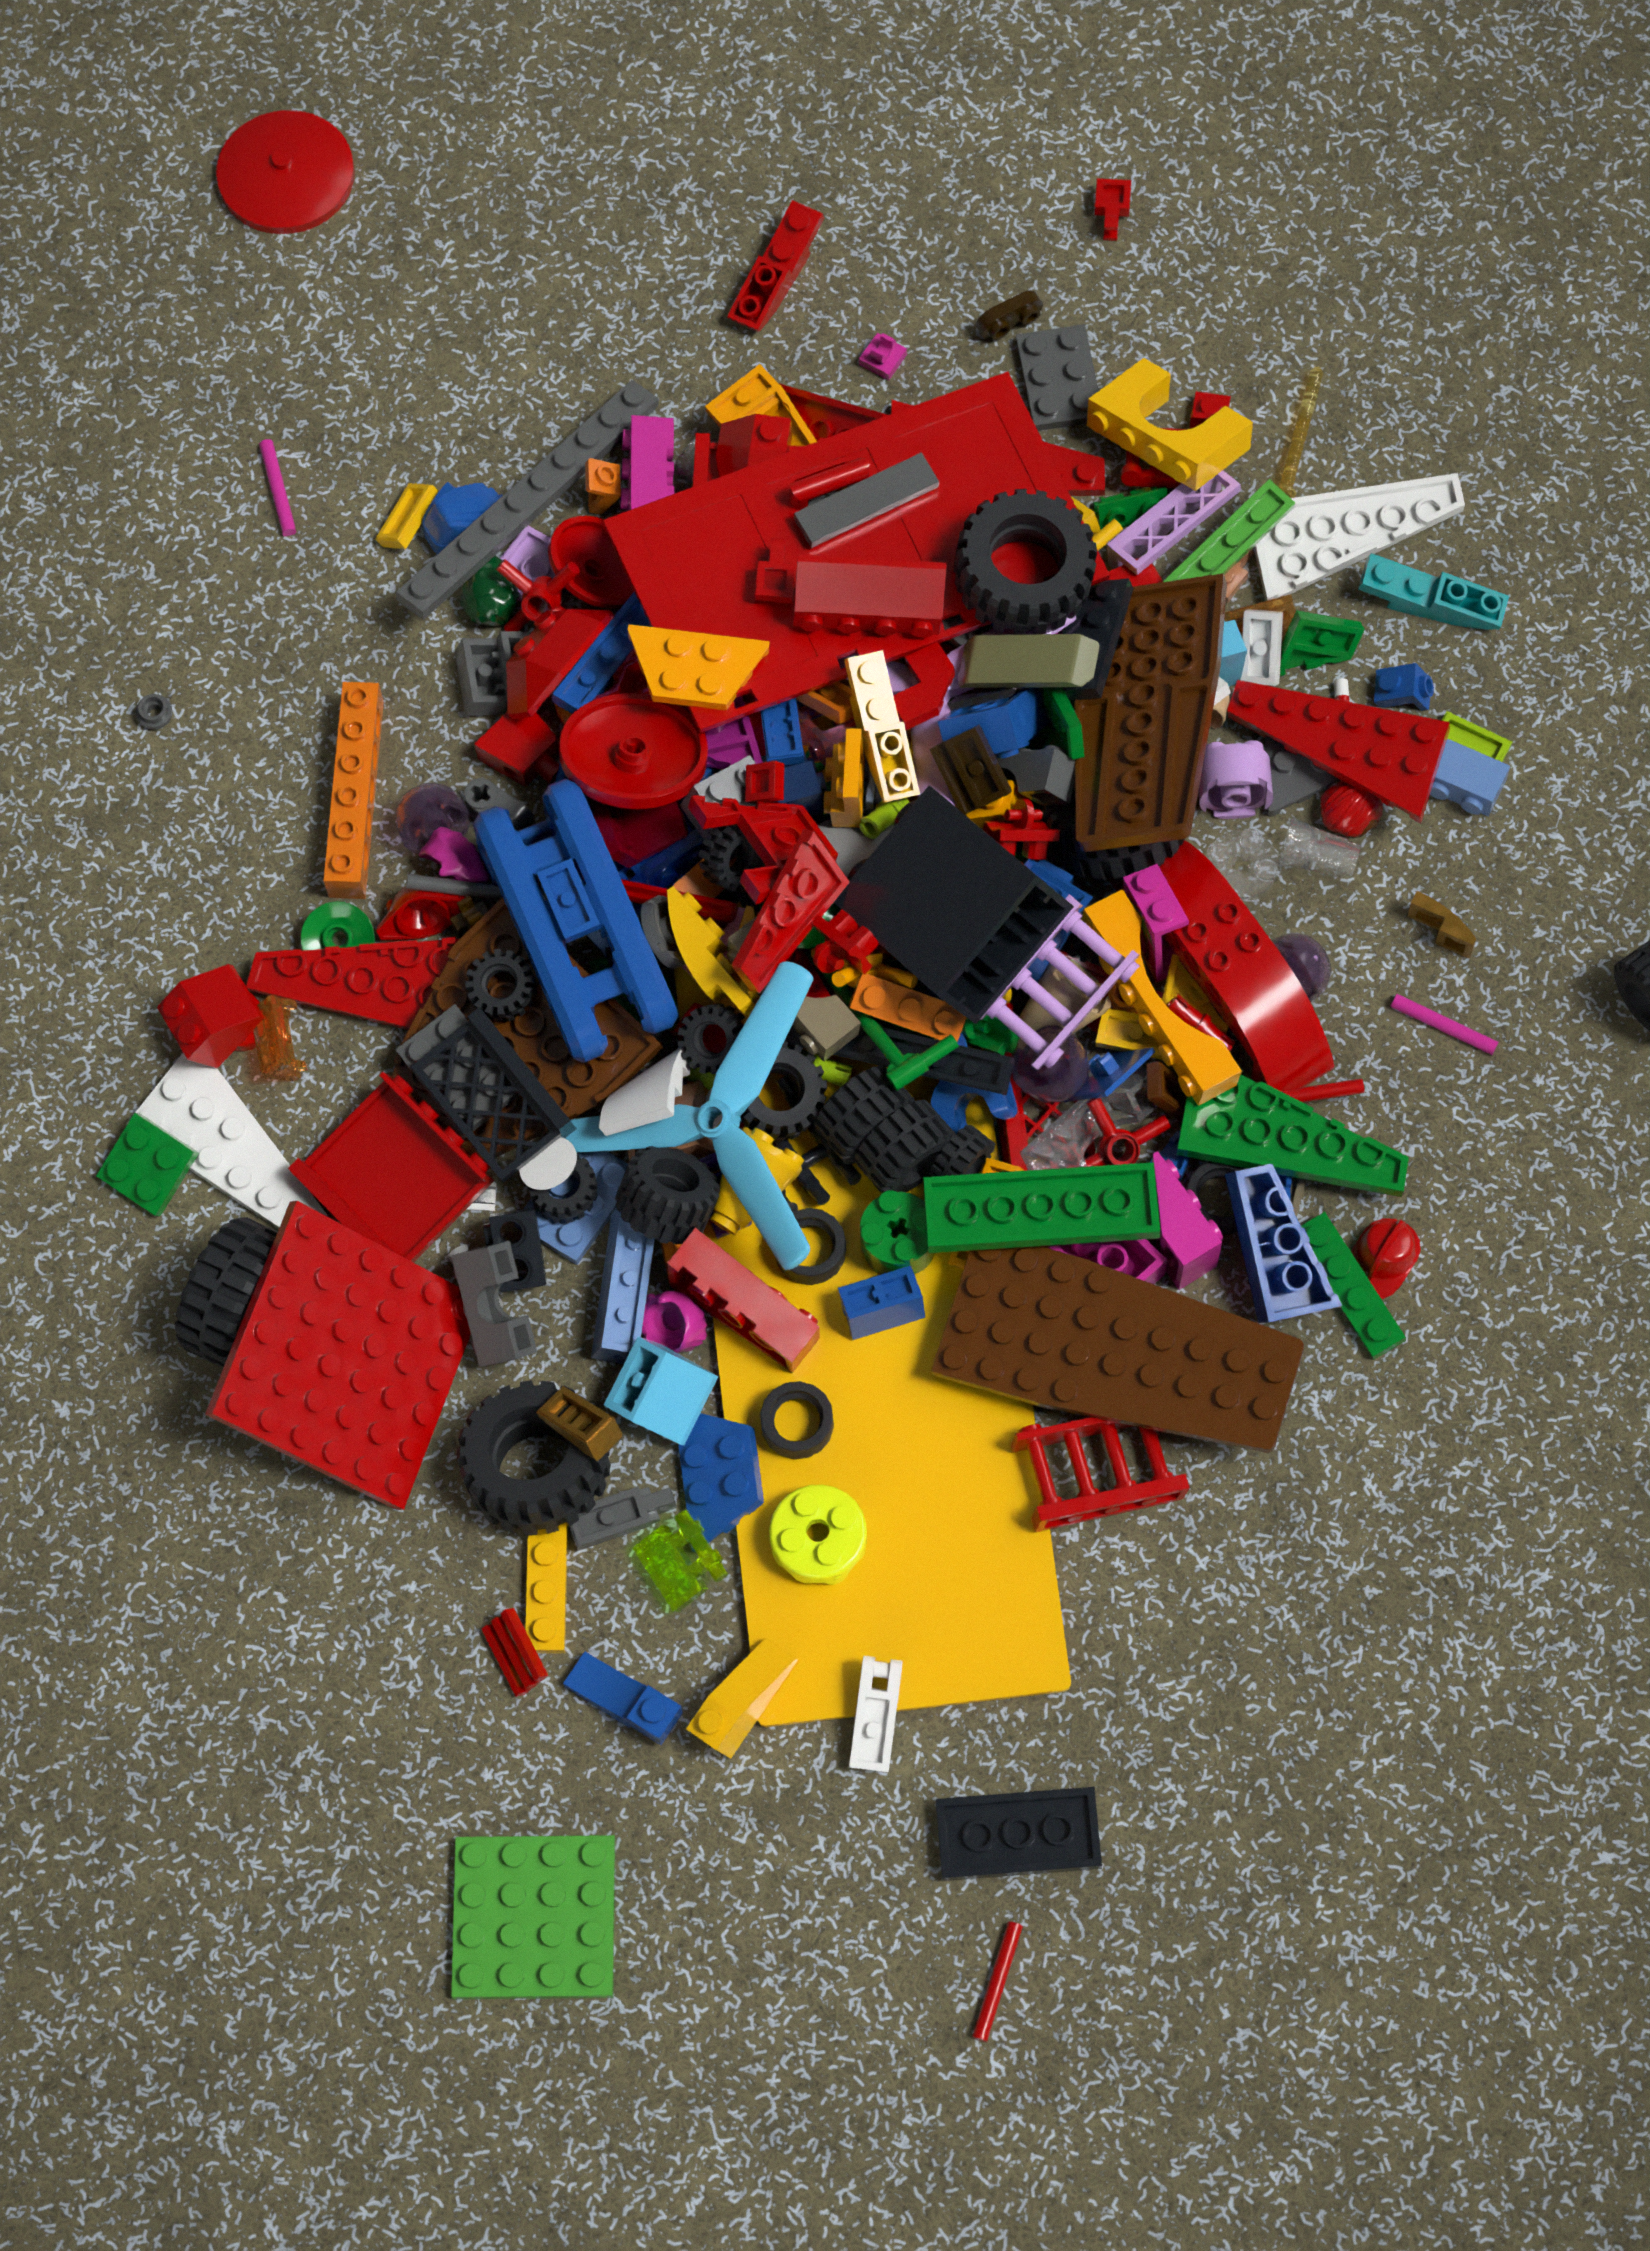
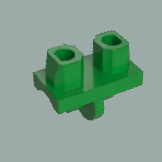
[961,1015,1020,1055]

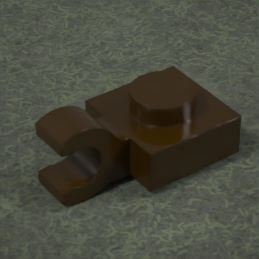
[450,896,489,939]

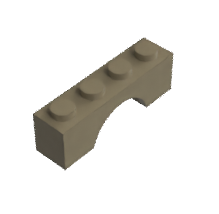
[727,915,861,1062]

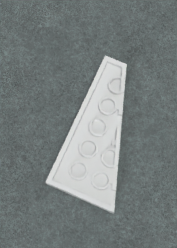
[1254,473,1465,606]
[126,1053,328,1230]

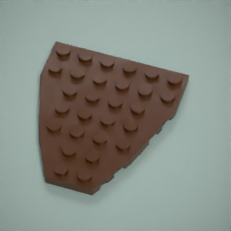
[391,897,663,1160]

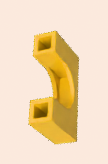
[1087,358,1253,491]

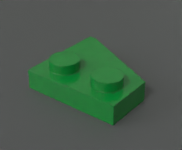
[1280,610,1365,676]

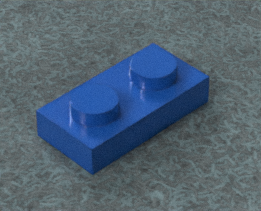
[537,858,601,943]

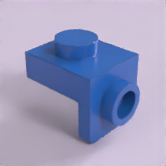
[1374,663,1434,711]

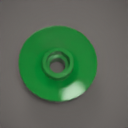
[301,901,375,951]

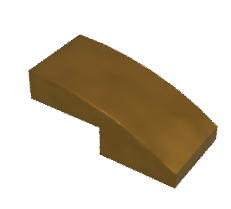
[1407,891,1476,959]

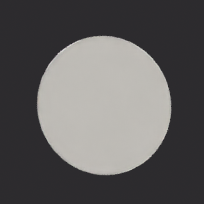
[519,1137,577,1190]

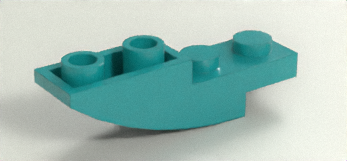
[1358,553,1509,630]

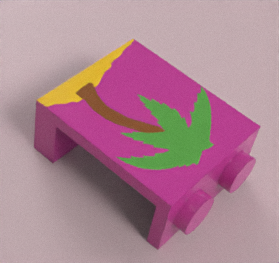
[1123,864,1189,982]

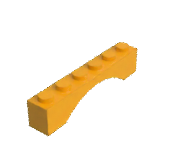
[1081,889,1242,1106]

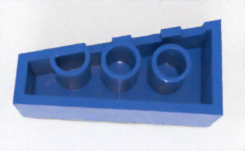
[1225,1164,1342,1323]

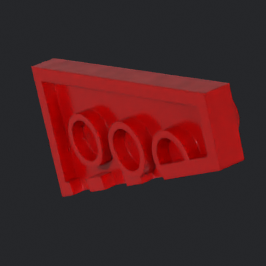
[731,829,850,993]

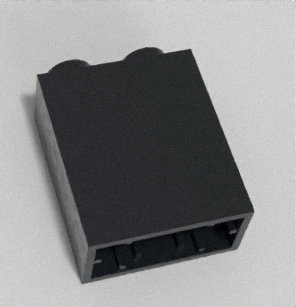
[833,785,1074,1024]

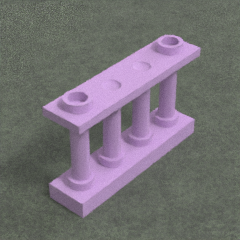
[980,894,1140,1070]

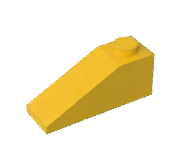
[686,1638,798,1759]

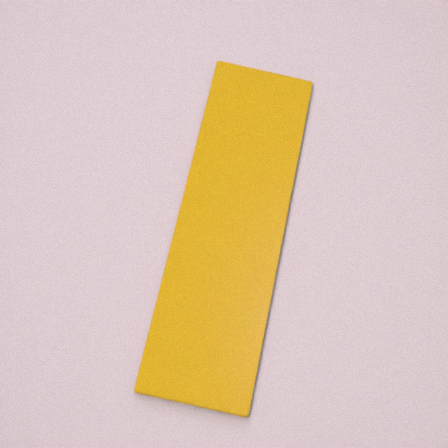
[663,686,1071,1727]

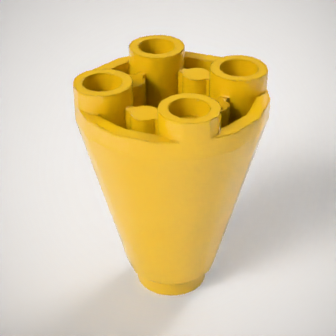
[709,1126,804,1235]

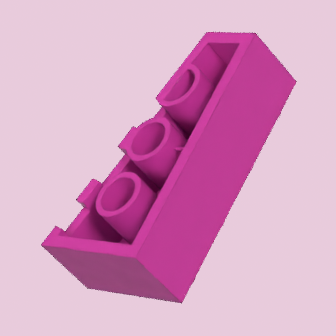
[620,415,674,511]

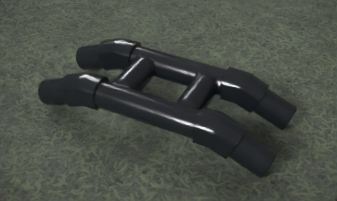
[758,1076,862,1205]

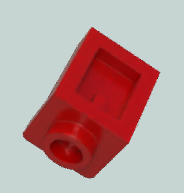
[1189,391,1231,429]

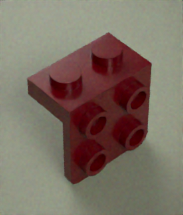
[587,796,689,868]

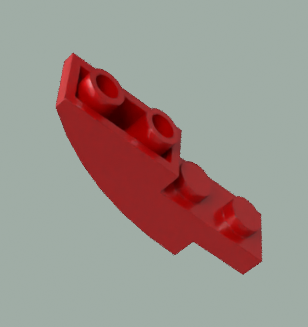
[727,200,825,332]

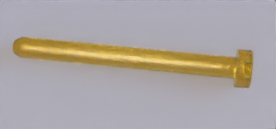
[1277,367,1323,498]

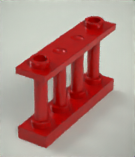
[1011,1417,1190,1533]

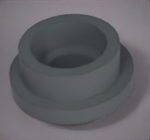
[136,694,173,729]

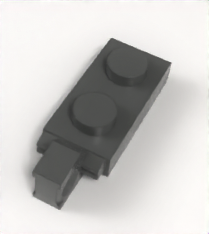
[570,1486,677,1551]

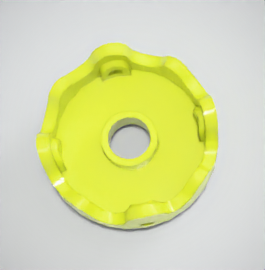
[769,1484,867,1585]

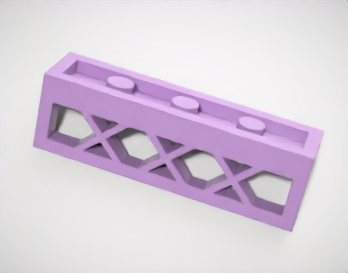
[1107,470,1241,575]

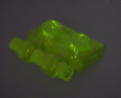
[633,1509,728,1612]

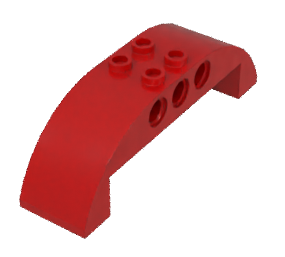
[1107,840,1335,1091]

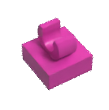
[859,333,907,381]

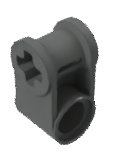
[464,778,534,831]

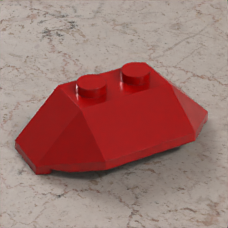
[506,609,615,719]

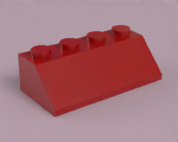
[793,554,946,638]

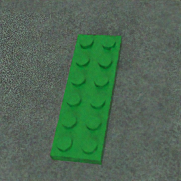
[923,1162,1160,1253]

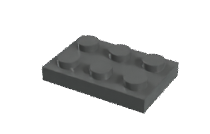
[1016,324,1099,431]
[396,1004,520,1138]

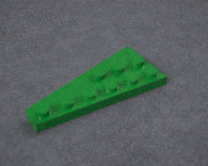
[1176,1075,1409,1197]

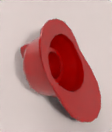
[1351,1218,1421,1299]

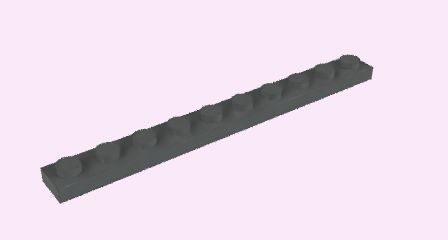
[396,380,659,620]

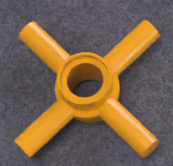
[811,946,918,989]

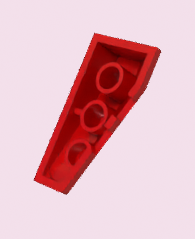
[716,414,792,477]

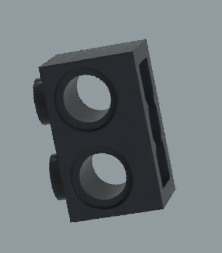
[483,1207,547,1292]

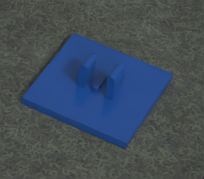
[1062,1047,1155,1102]

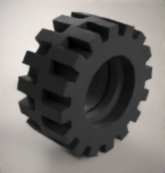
[929,1124,995,1177]
[528,1153,598,1223]

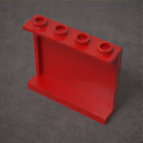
[288,1072,495,1263]

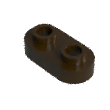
[976,290,1043,340]

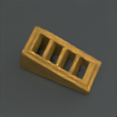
[536,1386,622,1461]

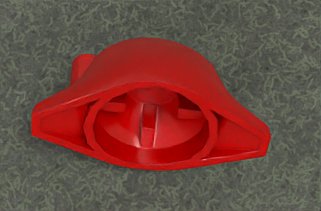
[376,886,466,940]

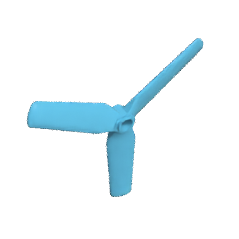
[561,961,813,1270]

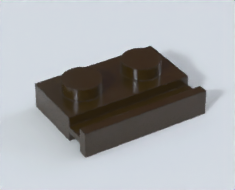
[929,724,1012,815]

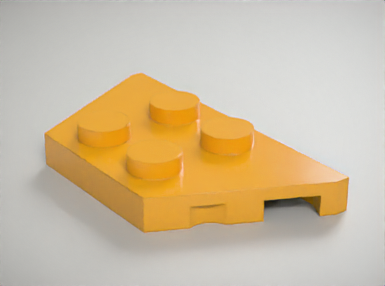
[628,624,770,710]

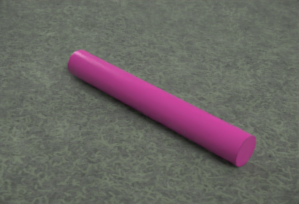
[259,439,296,537]
[1391,994,1499,1055]

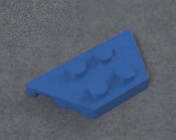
[678,1413,764,1554]

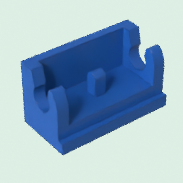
[838,1266,926,1340]

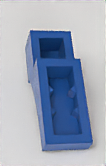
[563,1651,683,1745]

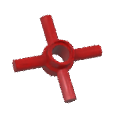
[496,559,580,631]
[1071,1098,1171,1168]

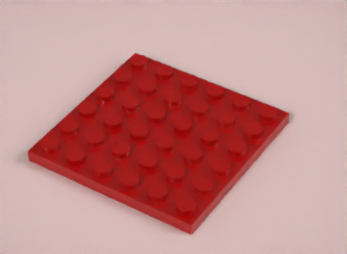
[205,1200,471,1510]

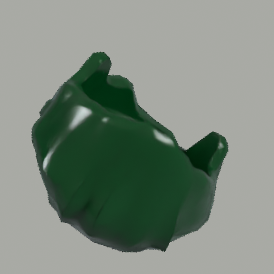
[459,556,520,627]

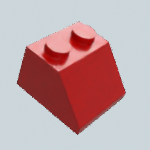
[157,964,265,1068]

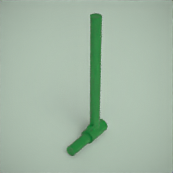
[806,948,959,1091]

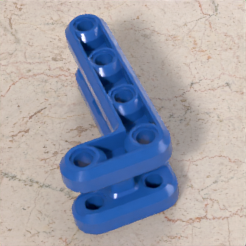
[473,778,678,1063]

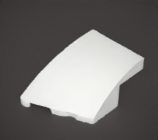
[599,1047,690,1136]

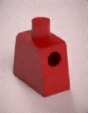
[474,711,560,787]

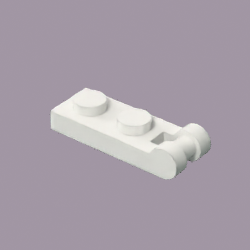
[849,1655,903,1772]

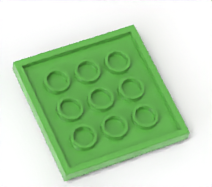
[451,1835,615,1999]

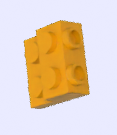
[824,728,865,827]

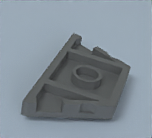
[1264,685,1340,817]

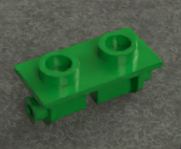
[1093,487,1167,529]

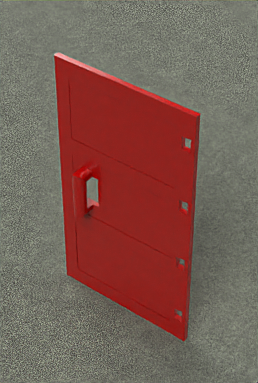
[603,371,1110,733]

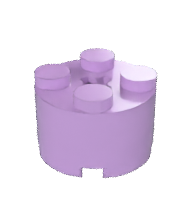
[1198,740,1273,819]

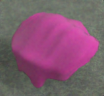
[419,827,490,884]
[642,1291,707,1353]

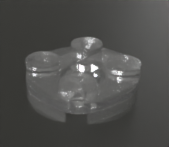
[1206,829,1279,902]

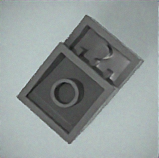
[455,631,575,716]

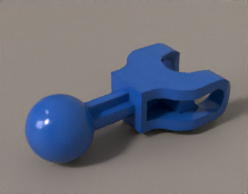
[924,988,1018,1134]

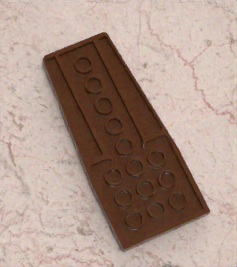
[1075,573,1227,852]
[931,1246,1304,1453]

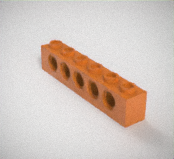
[324,682,384,899]

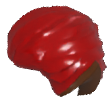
[1320,781,1383,837]

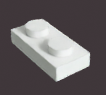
[1241,609,1283,686]

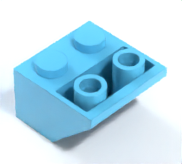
[604,1336,719,1445]

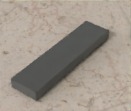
[794,452,939,548]

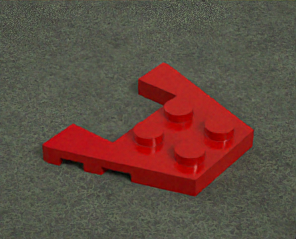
[688,795,838,904]

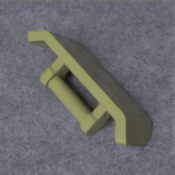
[957,634,1100,688]

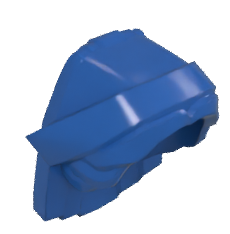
[422,482,503,554]

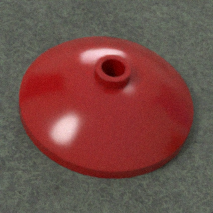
[548,516,634,609]

